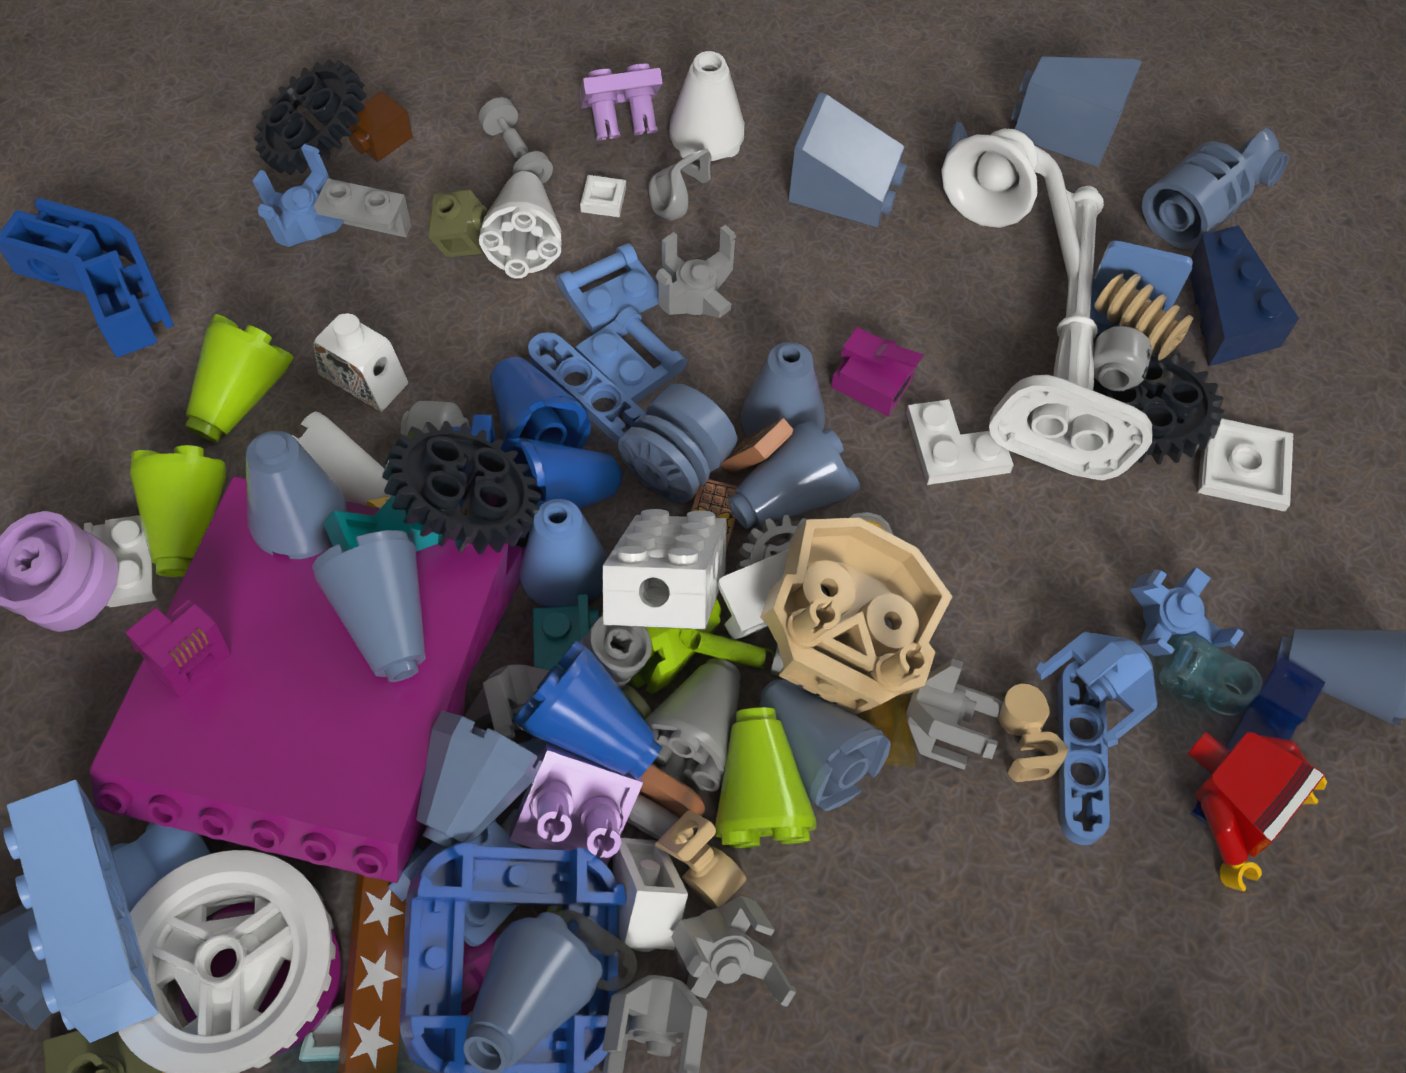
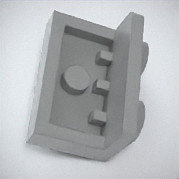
[314,178,412,237]

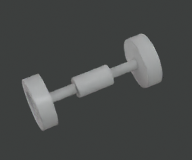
[478,97,553,184]

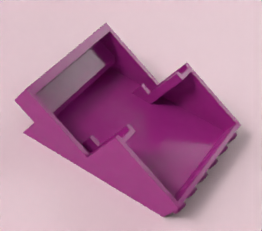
[90,476,523,883]

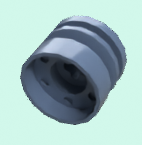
[618,384,738,503]

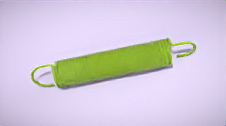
[680,628,775,669]

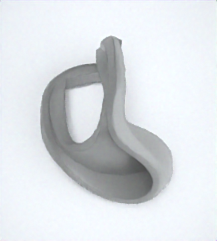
[649,149,711,221]

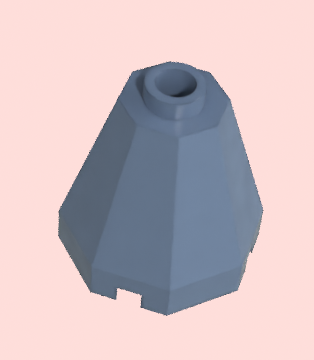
[416,710,542,848]
[0,905,52,1030]

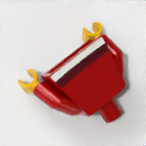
[1187,732,1327,892]

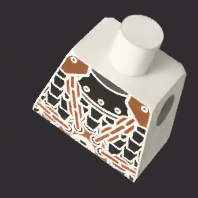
[313,313,408,412]

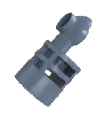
[1142,128,1289,249]

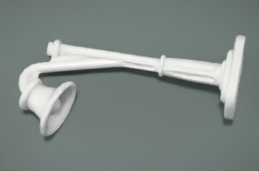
[941,128,1152,480]

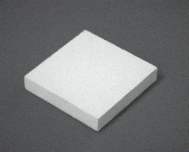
[1198,419,1293,511]

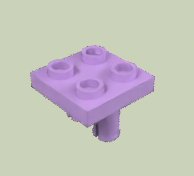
[579,64,663,141]
[509,743,643,866]

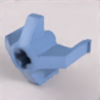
[252,144,344,247]
[1130,567,1244,656]
[1036,632,1157,747]

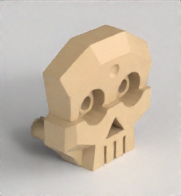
[760,517,953,715]

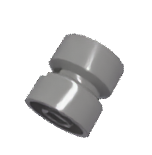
[580,616,652,689]

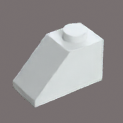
[613,838,688,952]

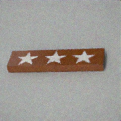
[337,873,407,1073]

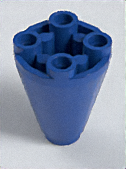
[512,640,662,779]

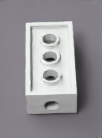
[603,509,726,629]

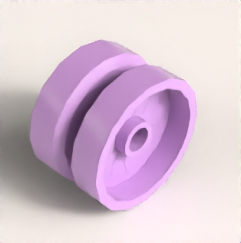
[0,511,119,632]

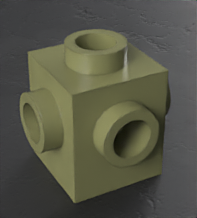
[428,189,488,257]

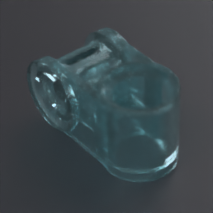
[1159,635,1262,717]

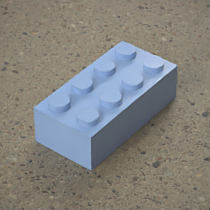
[3,780,159,1043]

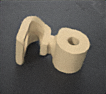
[998,684,1068,782]
[655,810,746,909]

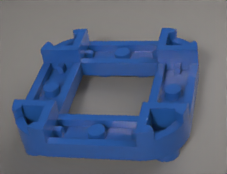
[400,842,626,1073]

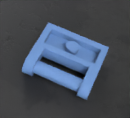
[556,243,659,335]
[576,307,687,403]

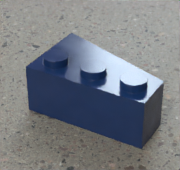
[1190,225,1299,367]

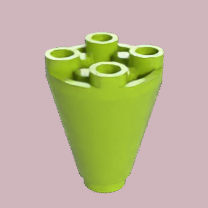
[185,314,294,443]
[130,445,226,577]
[715,707,816,848]

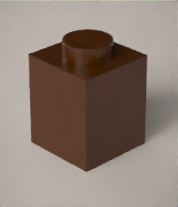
[349,91,413,162]

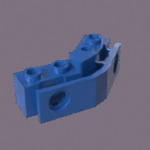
[0,198,175,358]

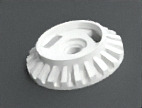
[118,850,336,1073]

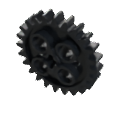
[254,60,367,175]
[1093,352,1224,465]
[382,421,541,554]

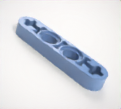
[528,332,646,445]
[1057,661,1110,845]

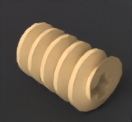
[1094,273,1193,361]

